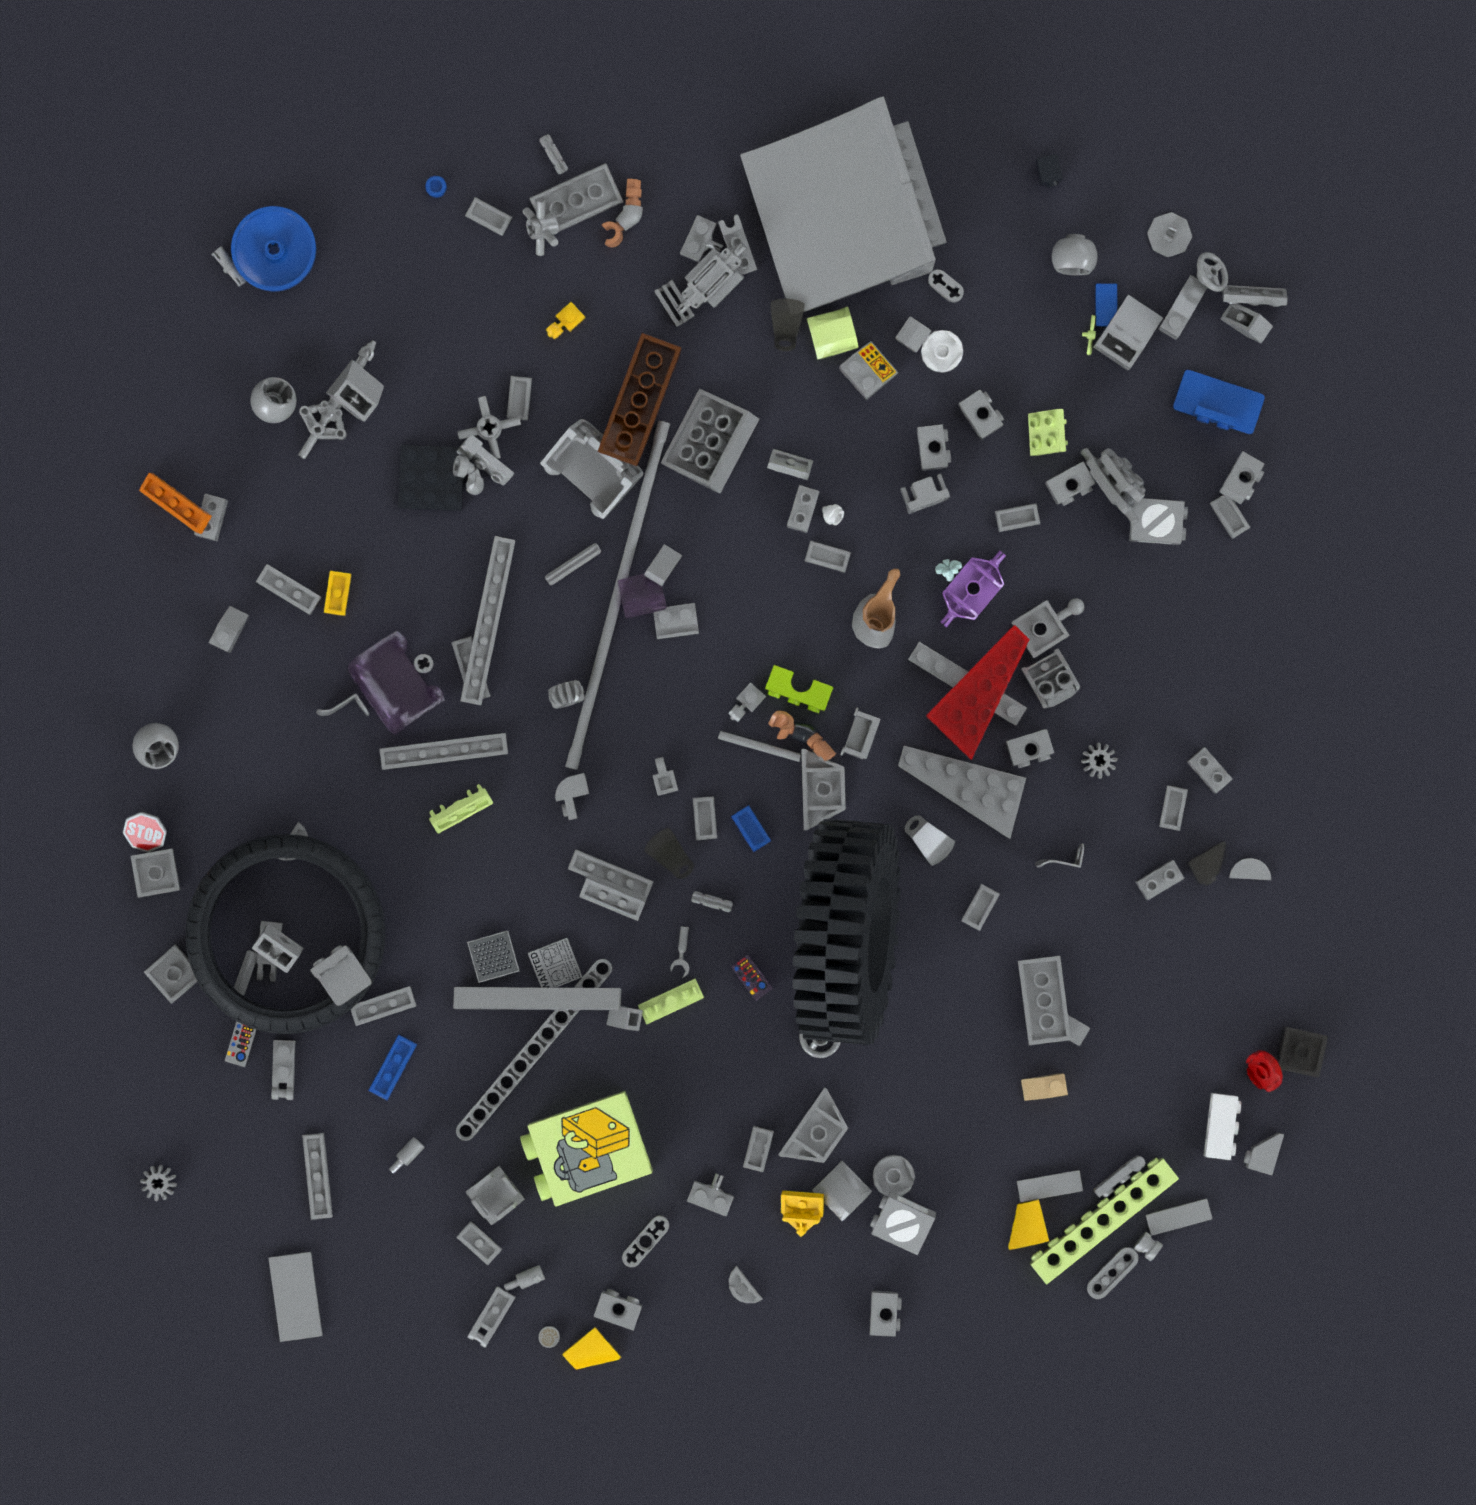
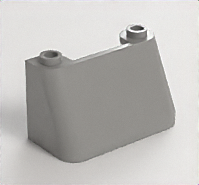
[540,419,643,519]

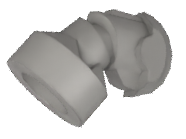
[453,455,484,495]

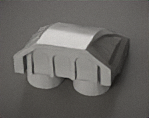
[1021,649,1080,708]
[812,1160,872,1221]

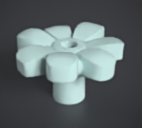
[935,559,962,581]

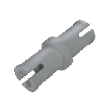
[212,246,246,287]

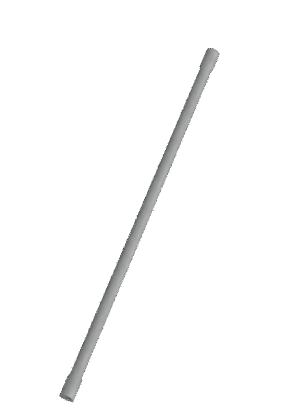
[565,420,670,770]

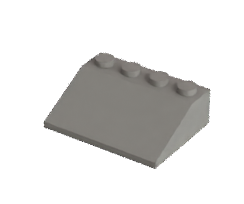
[661,389,759,493]

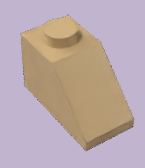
[1021,1073,1068,1101]

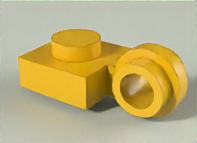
[546,302,585,340]

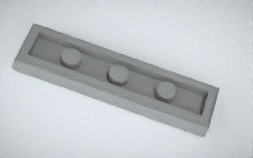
[568,850,654,900]
[302,1133,333,1220]

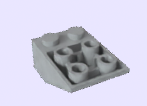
[1093,295,1163,370]

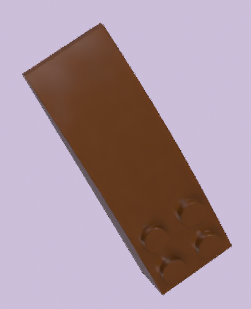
[597,333,682,467]

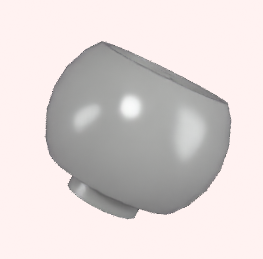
[1051,234,1098,275]
[250,377,297,423]
[132,723,179,769]

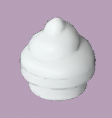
[822,504,844,525]

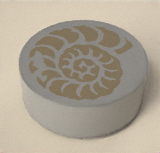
[539,1326,560,1348]

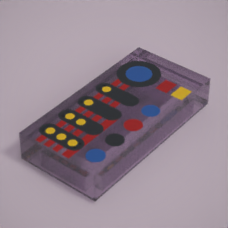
[731,954,773,1001]

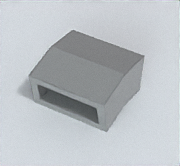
[895,317,931,353]

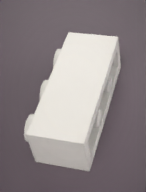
[1203,1093,1241,1160]

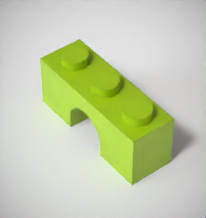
[765,665,833,713]

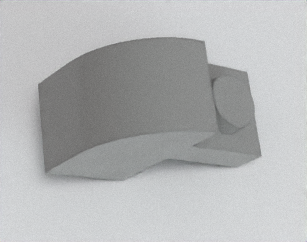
[555,773,589,820]

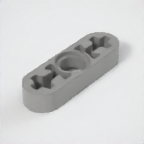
[622,1215,669,1267]

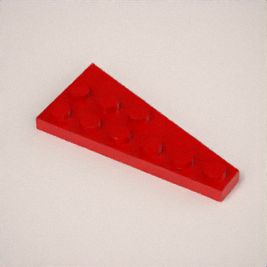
[926,625,1030,760]

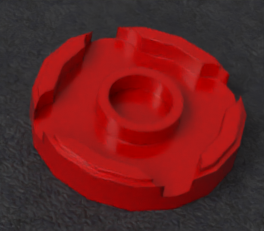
[1246,1050,1283,1092]

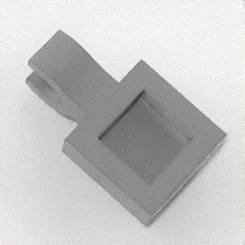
[652,757,678,796]

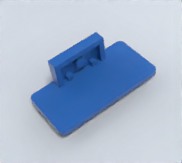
[1173,370,1265,434]

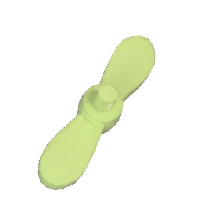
[1082,315,1096,355]

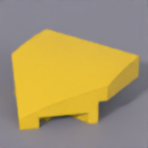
[781,1190,824,1237]

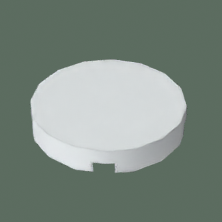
[921,330,963,373]

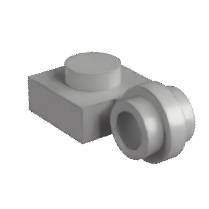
[728,683,766,722]

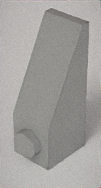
[1158,275,1207,340]

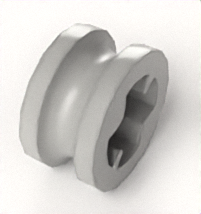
[414,654,434,673]

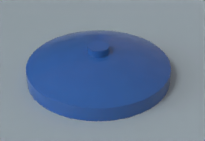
[231,206,316,291]

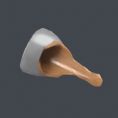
[852,568,900,649]

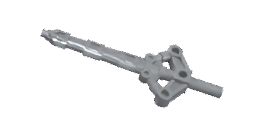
[298,340,376,459]

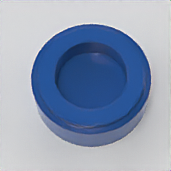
[425,176,447,198]

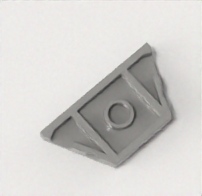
[801,749,846,830]
[778,1087,848,1163]

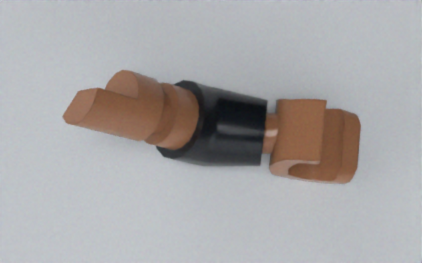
[768,711,836,761]

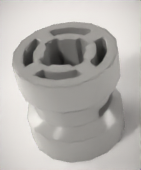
[1133,1232,1163,1261]

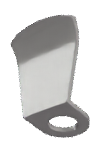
[316,694,369,716]
[905,816,955,866]
[1035,843,1084,868]

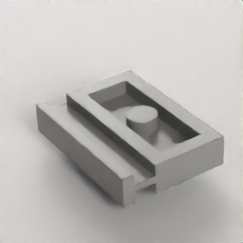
[653,603,699,639]

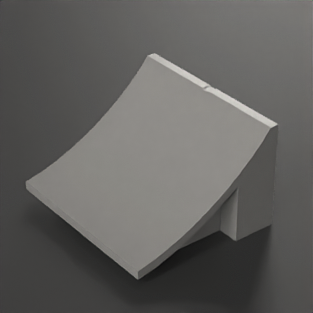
[740,96,946,316]

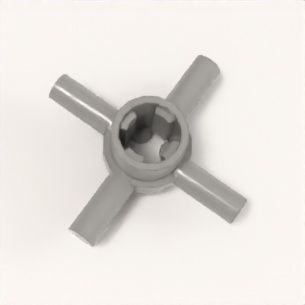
[523,198,558,256]
[457,396,521,459]

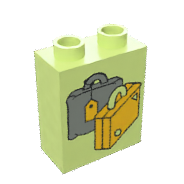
[520,1091,653,1207]

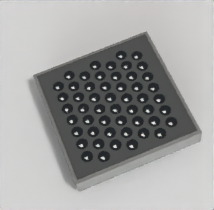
[467,931,520,983]

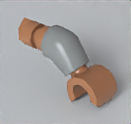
[602,179,643,248]

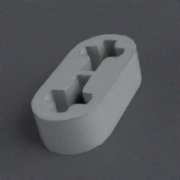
[928,270,964,303]

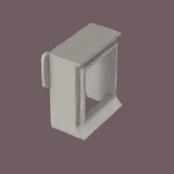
[840,707,881,759]

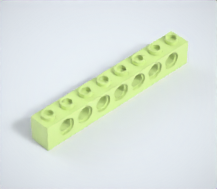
[1030,1158,1179,1285]

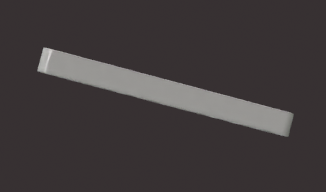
[456,959,612,1141]

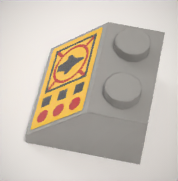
[839,341,898,401]

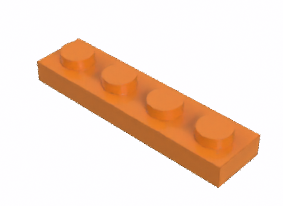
[139,473,212,534]

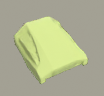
[807,307,859,360]

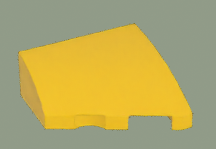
[1008,1199,1049,1250]
[562,1327,621,1370]

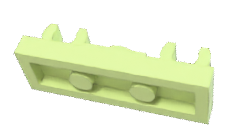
[429,784,493,834]
[638,979,704,1024]

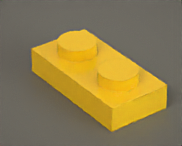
[324,571,352,616]

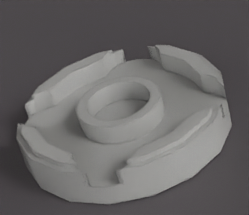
[872,1155,915,1196]

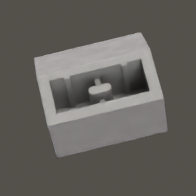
[326,360,384,422]

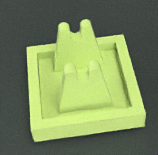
[1028,409,1068,456]

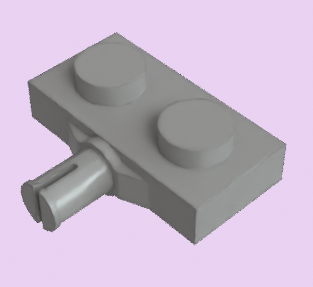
[680,215,723,263]
[687,1173,734,1216]

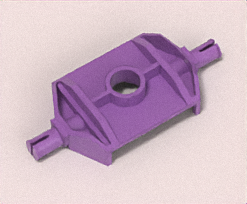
[940,550,1006,627]

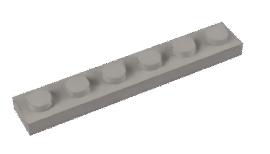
[908,642,1027,726]
[380,733,508,770]

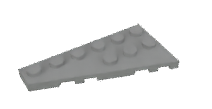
[898,746,1026,839]

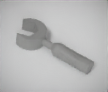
[670,926,689,977]

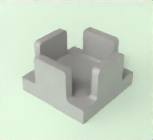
[900,474,950,514]
[466,1166,525,1225]

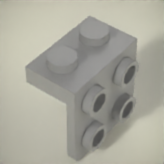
[311,945,372,1006]

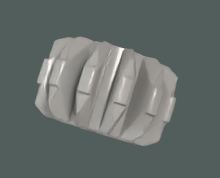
[548,680,585,709]
[1081,743,1117,779]
[140,1165,177,1201]

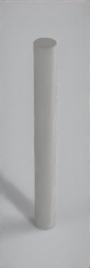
[718,731,801,762]

